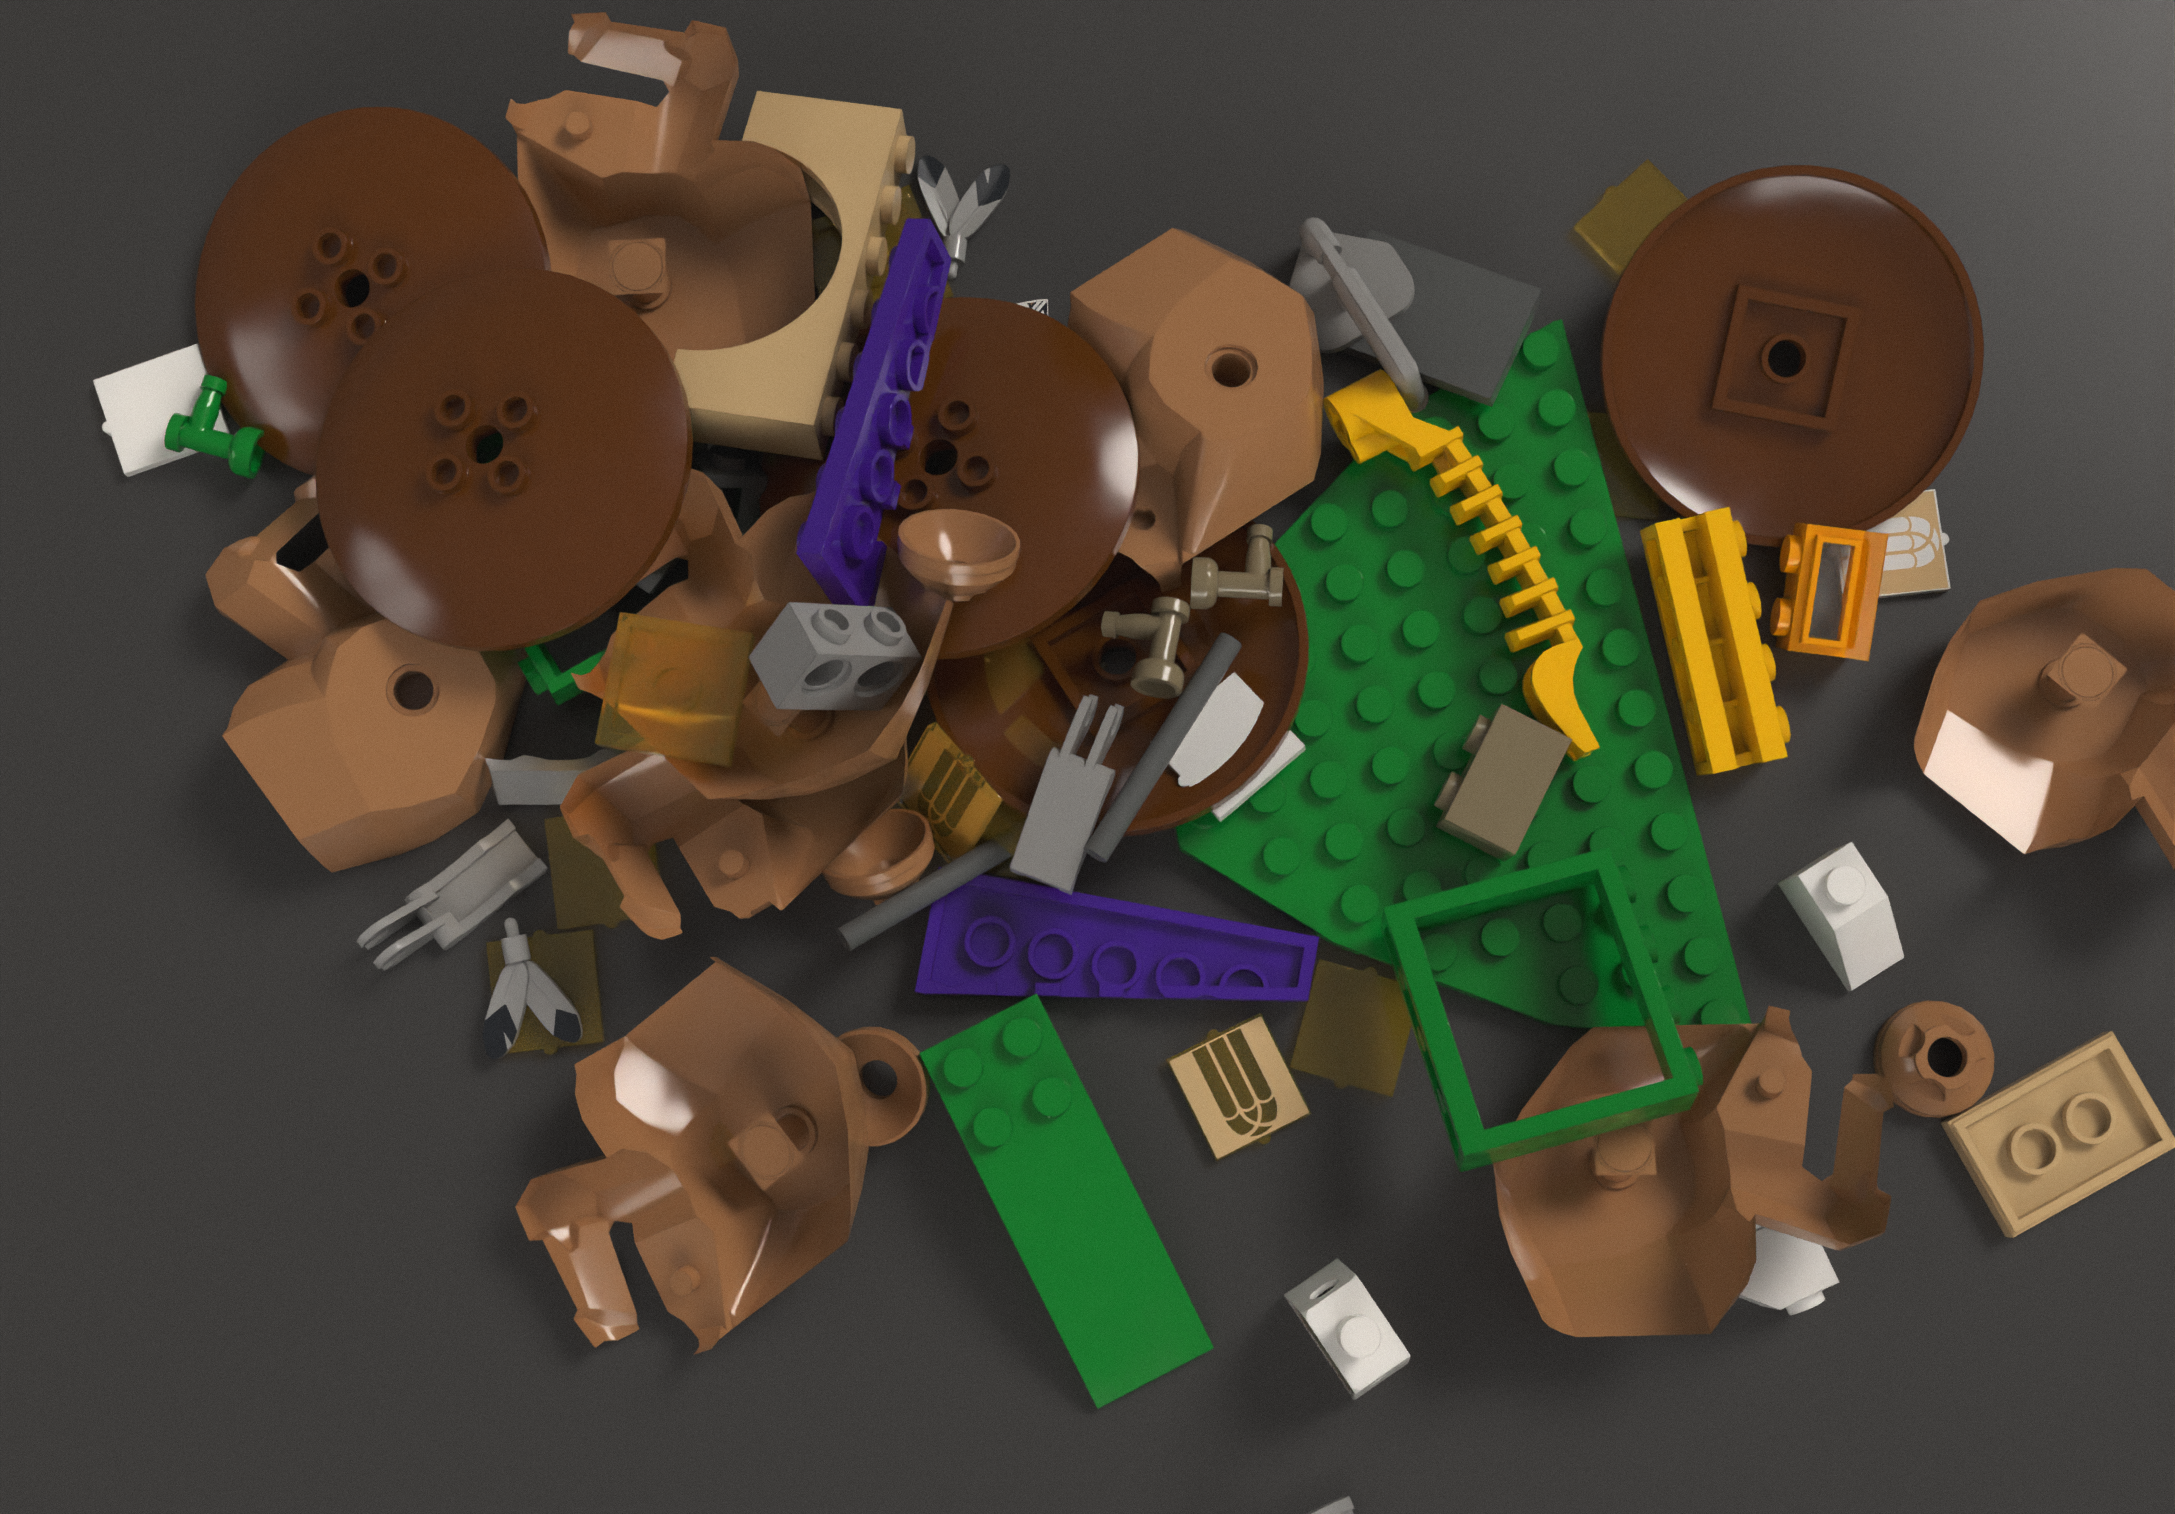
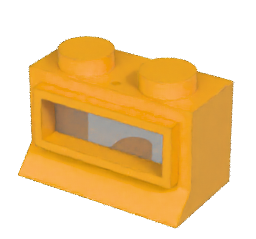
[1770,523,1889,661]

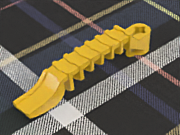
[1323,369,1600,761]

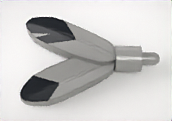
[917,155,1010,280]
[483,917,583,1059]

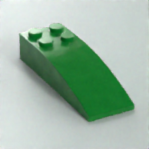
[919,994,1214,1409]

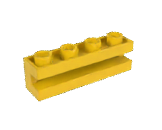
[1640,507,1791,776]

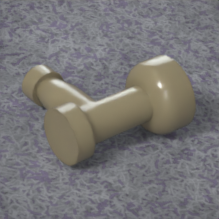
[1190,524,1284,609]
[1101,597,1191,699]

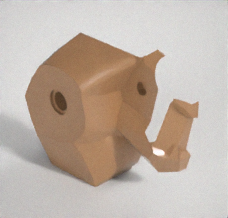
[1067,228,1324,592]

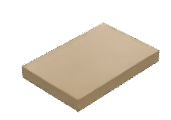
[1940,1031,2175,1238]

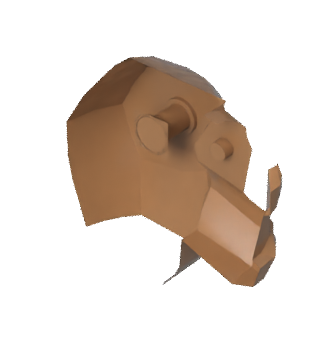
[505,12,815,362]
[571,469,954,799]
[205,475,528,873]
[1914,568,2175,871]
[560,736,909,940]
[515,957,869,1355]
[1493,1006,1894,1337]

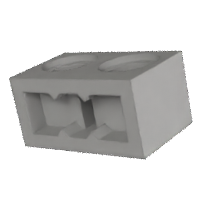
[748,602,922,711]

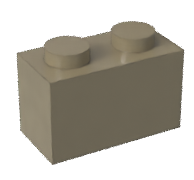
[1434,704,1572,862]

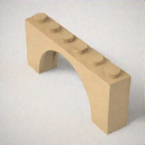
[674,91,915,460]

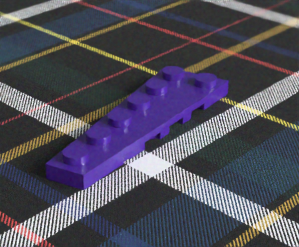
[796,218,952,606]
[915,867,1319,1002]

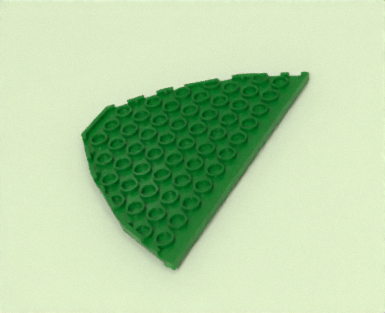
[1174,319,1752,1030]

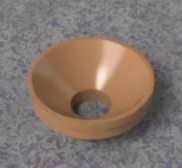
[897,509,1020,601]
[822,809,935,905]
[1873,1000,1994,1118]
[836,1027,930,1147]

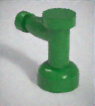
[164,375,266,479]

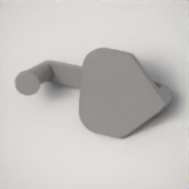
[1289,217,1429,413]

